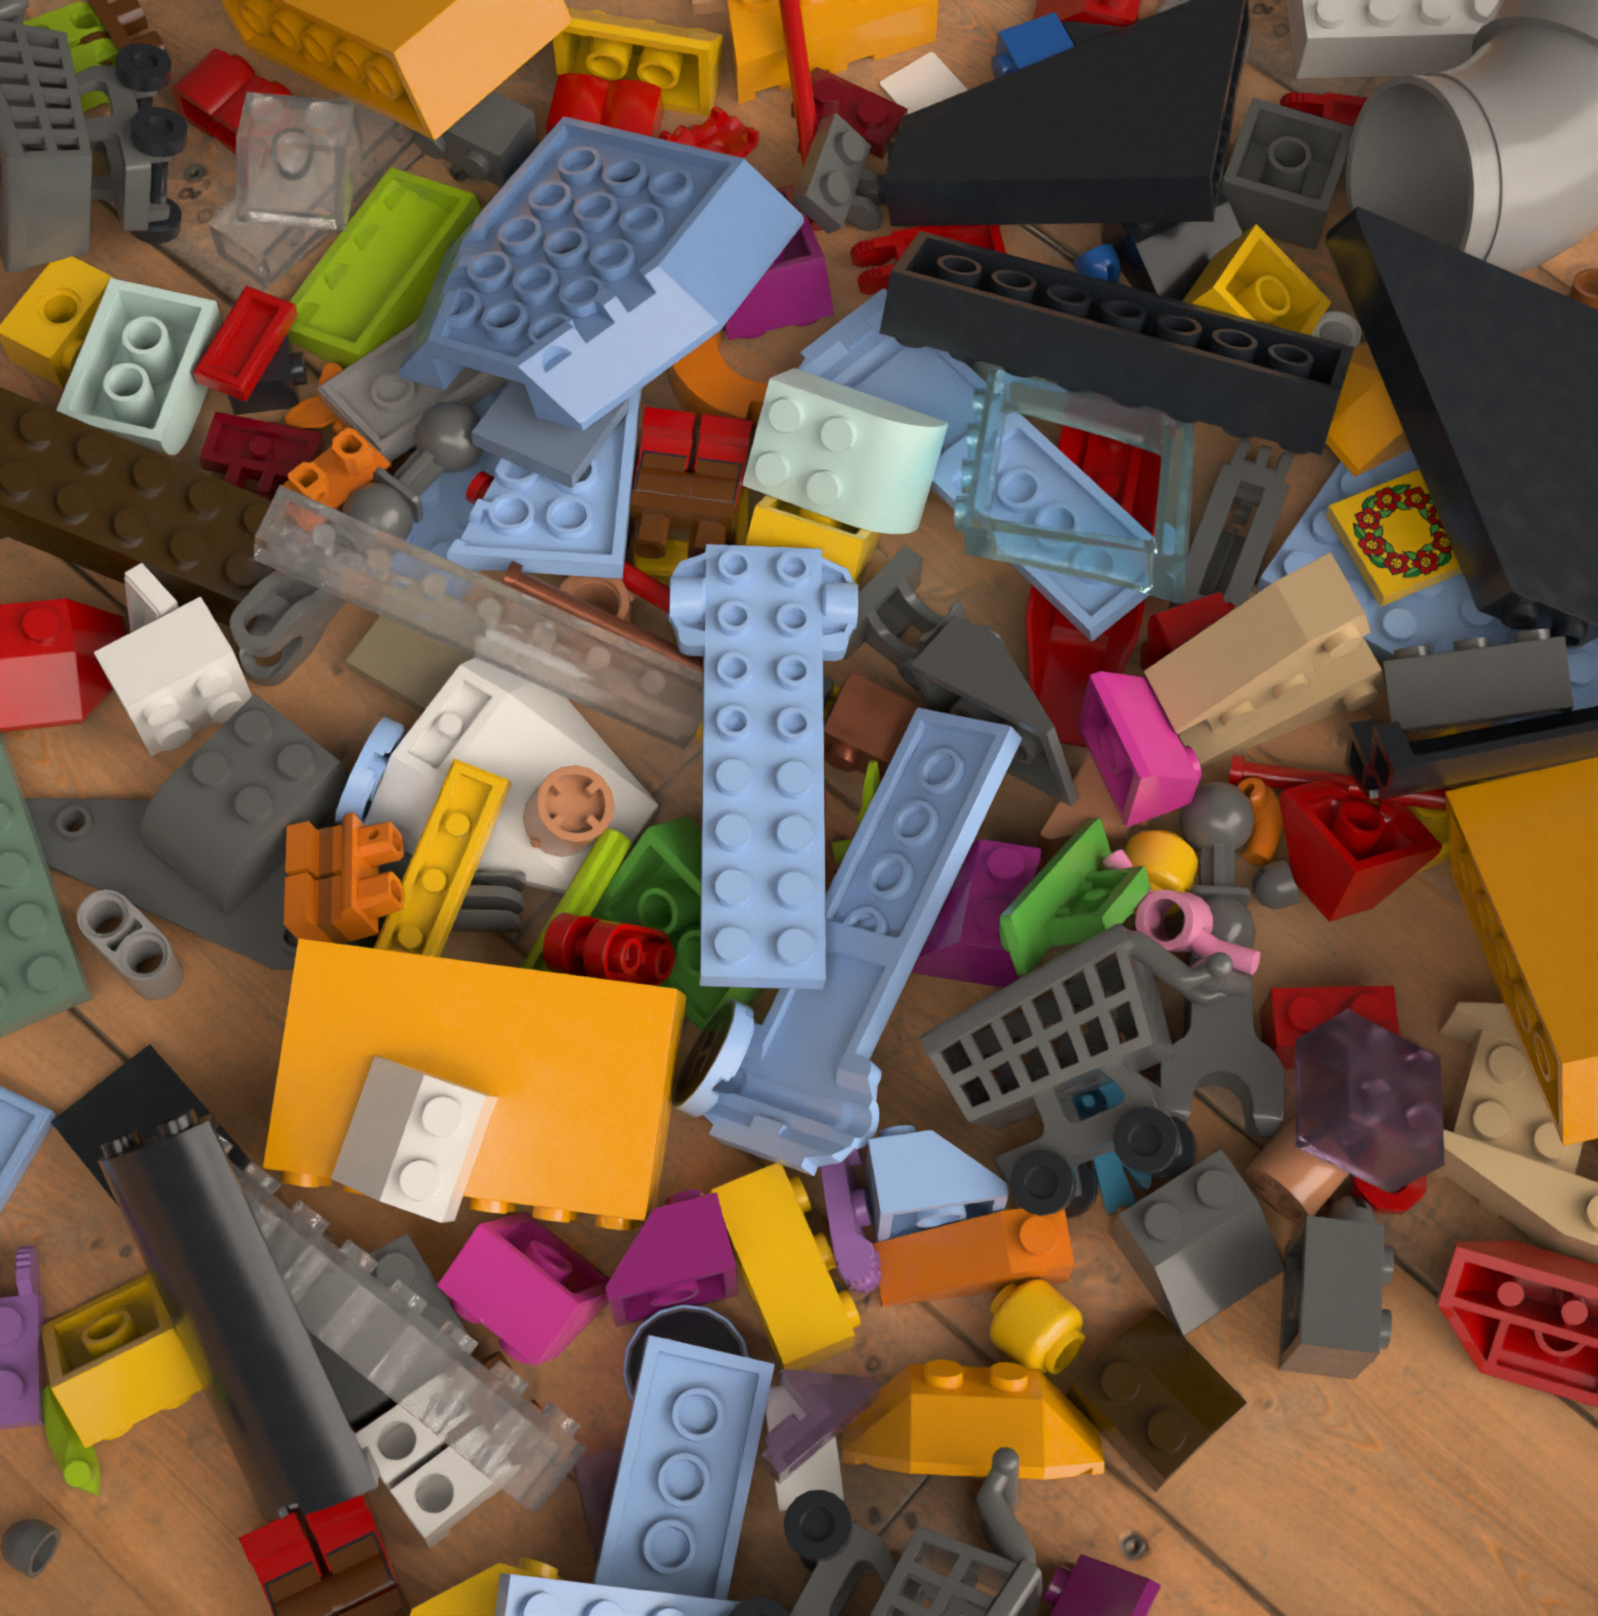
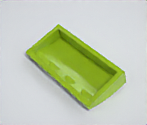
[288,167,482,369]

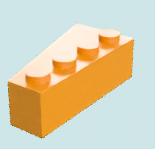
[725,0,939,104]

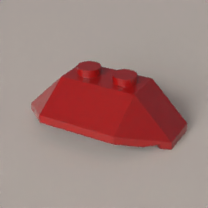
[0,598,126,733]
[1437,1240,1598,1407]

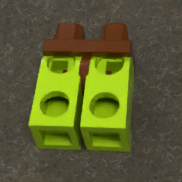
[23,0,167,112]

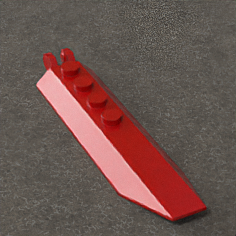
[1025,391,1177,748]

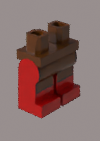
[630,407,753,559]
[239,1493,411,1616]

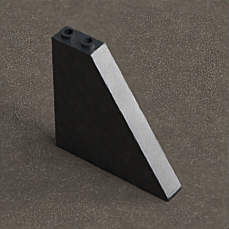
[878,0,1251,226]
[1325,206,1598,649]

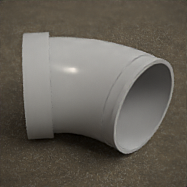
[1346,0,1598,274]

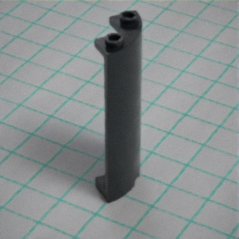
[1345,706,1598,801]
[97,1109,379,1520]

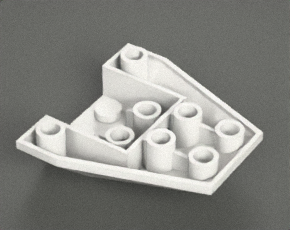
[364,647,659,894]

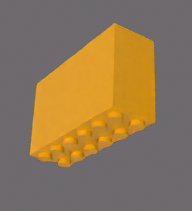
[220,0,573,140]
[1445,757,1598,1146]
[263,939,687,1231]

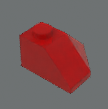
[1279,778,1443,922]

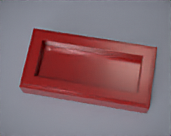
[193,285,298,402]

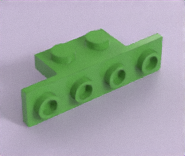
[999,817,1151,975]

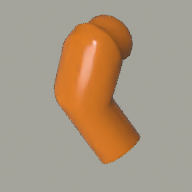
[1237,777,1284,867]

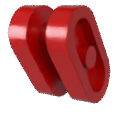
[543,912,675,987]

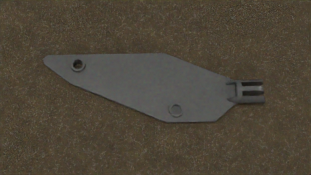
[25,798,525,970]

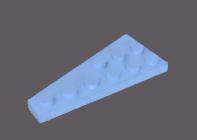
[446,388,642,579]

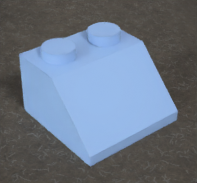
[865,1125,1009,1242]

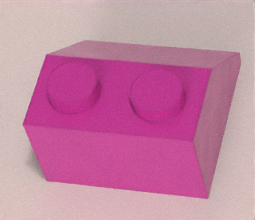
[1077,671,1201,828]
[437,1211,610,1366]

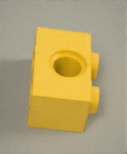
[0,256,114,388]

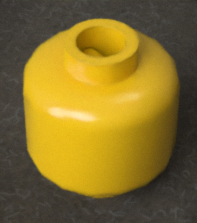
[1123,830,1198,917]
[990,1279,1085,1375]

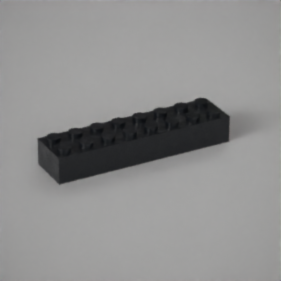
[879,231,1355,455]

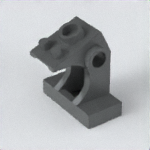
[843,545,970,691]

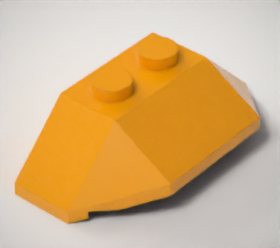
[1325,343,1411,477]
[842,1359,1105,1480]

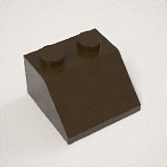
[1065,1309,1247,1492]

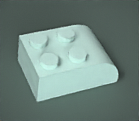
[56,278,223,455]
[742,368,949,534]

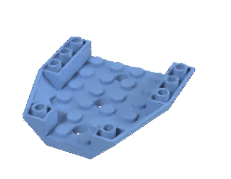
[398,116,804,431]

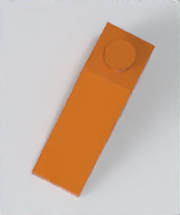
[873,1208,1075,1307]

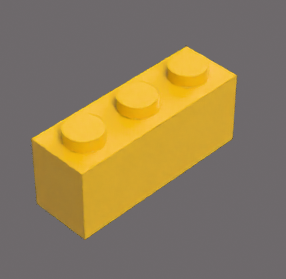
[711,1163,861,1377]

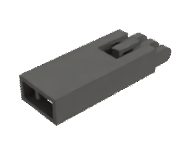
[1168,438,1294,609]

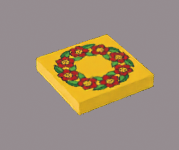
[1325,469,1462,607]

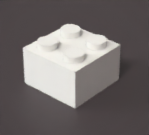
[94,597,252,757]

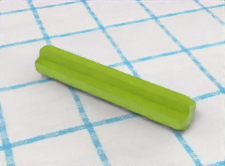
[521,827,631,973]

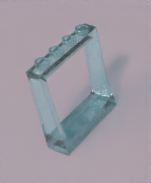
[955,368,1196,603]

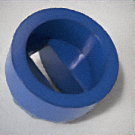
[1073,244,1121,283]

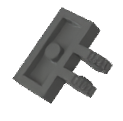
[791,112,885,234]

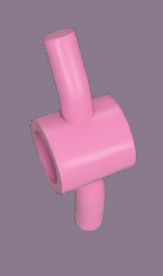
[1102,849,1260,975]

